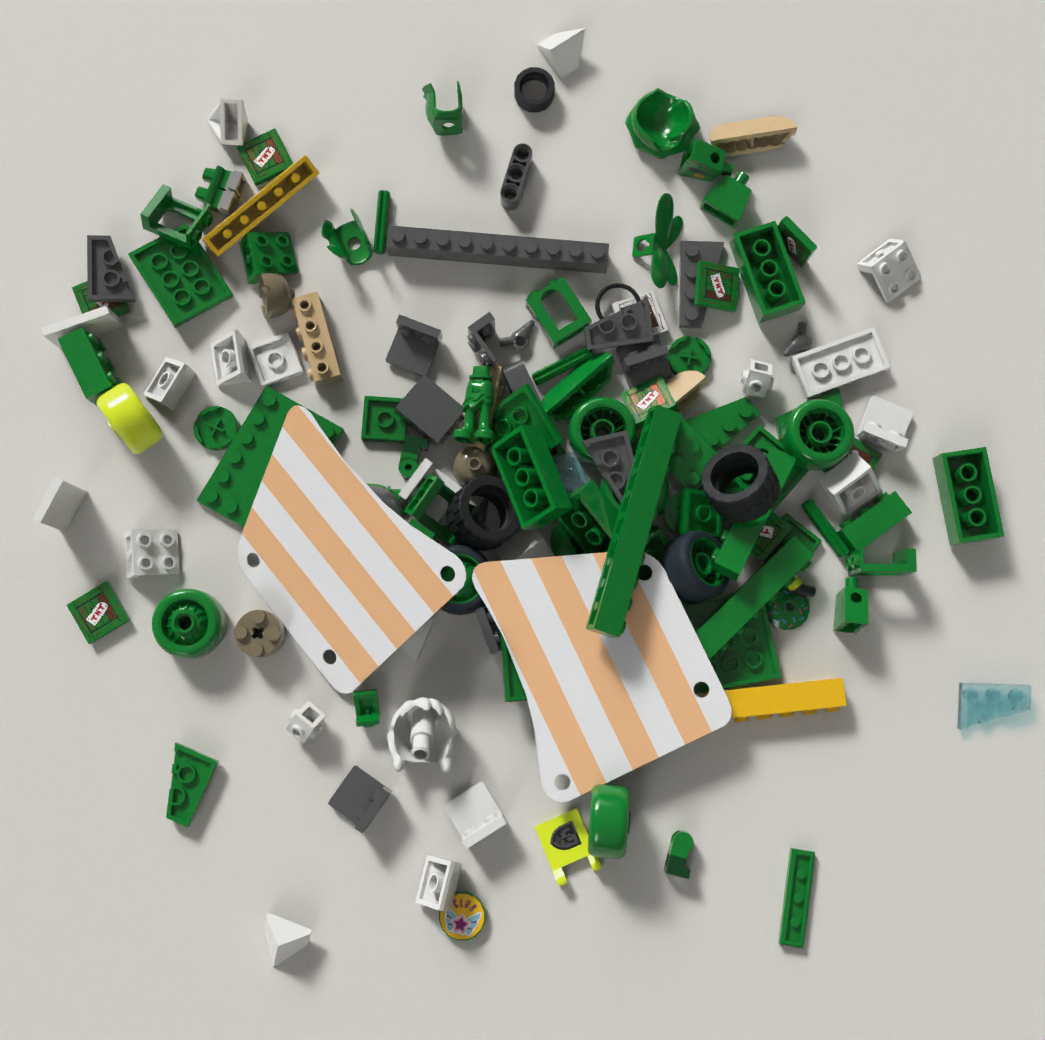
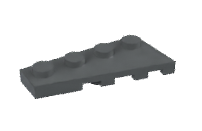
[679,241,724,328]

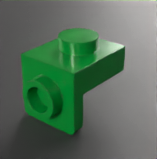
[353,689,381,728]

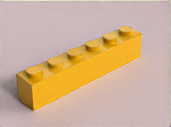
[201,155,320,257]
[701,678,847,722]

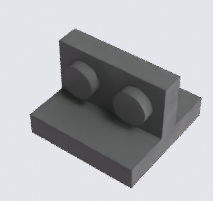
[615,334,673,389]

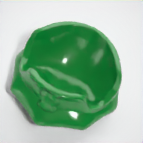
[625,88,700,159]

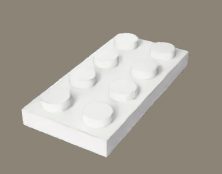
[790,327,891,399]

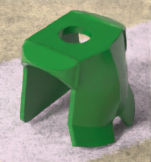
[422,81,463,136]
[321,208,373,266]

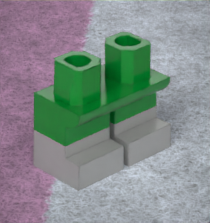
[195,165,247,216]

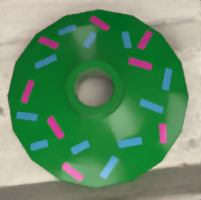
[765,586,810,630]

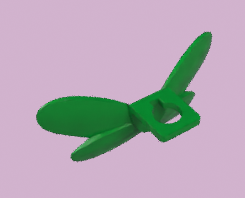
[632,193,683,289]

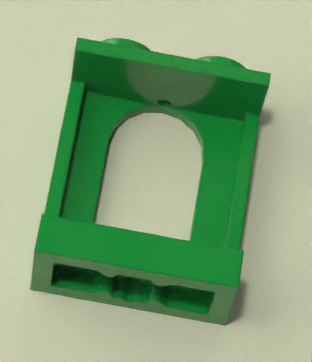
[140,184,213,249]
[526,277,592,349]
[403,474,478,545]
[845,548,917,576]

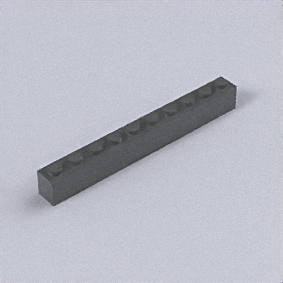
[386,225,609,274]

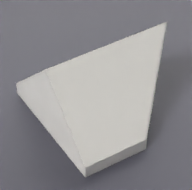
[537,28,586,80]
[206,98,248,146]
[264,913,312,968]

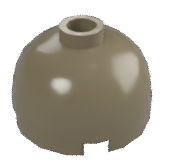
[259,273,295,318]
[453,447,498,487]

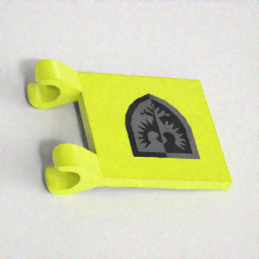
[534,808,602,886]

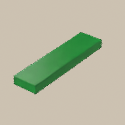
[778,848,815,948]

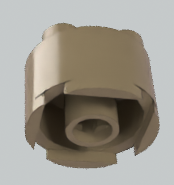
[234,610,286,657]

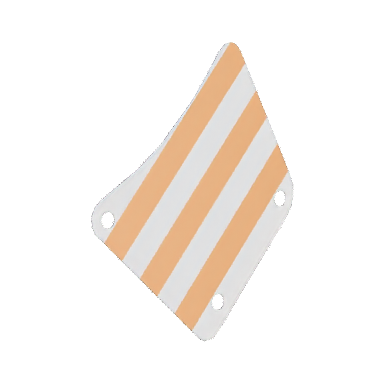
[238,405,466,694]
[472,552,732,802]

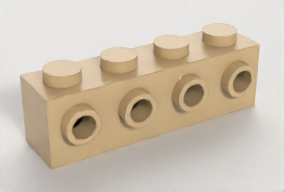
[290,292,344,387]

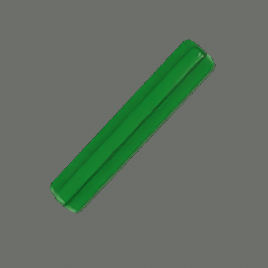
[373,190,390,254]
[532,347,593,385]
[801,499,850,558]

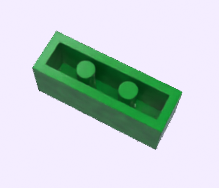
[837,491,912,553]

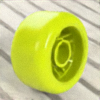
[96,383,164,454]

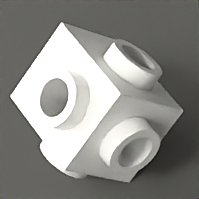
[740,359,774,398]
[286,701,326,744]

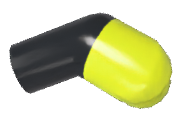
[788,574,816,597]

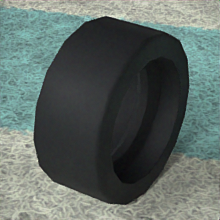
[514,67,555,113]

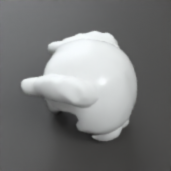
[387,697,461,773]

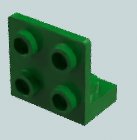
[239,232,298,284]

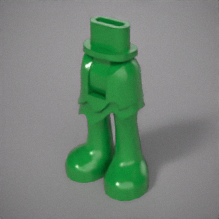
[452,366,495,444]

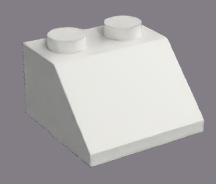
[819,452,883,519]

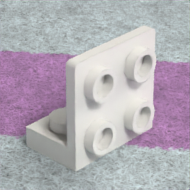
[856,239,921,302]
[856,396,913,453]
[398,458,462,523]
[124,529,180,579]
[444,781,507,849]

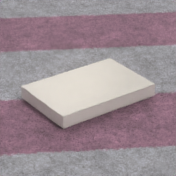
[41,306,123,349]
[33,477,87,532]

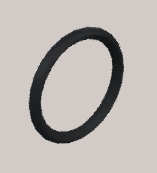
[595,283,641,320]

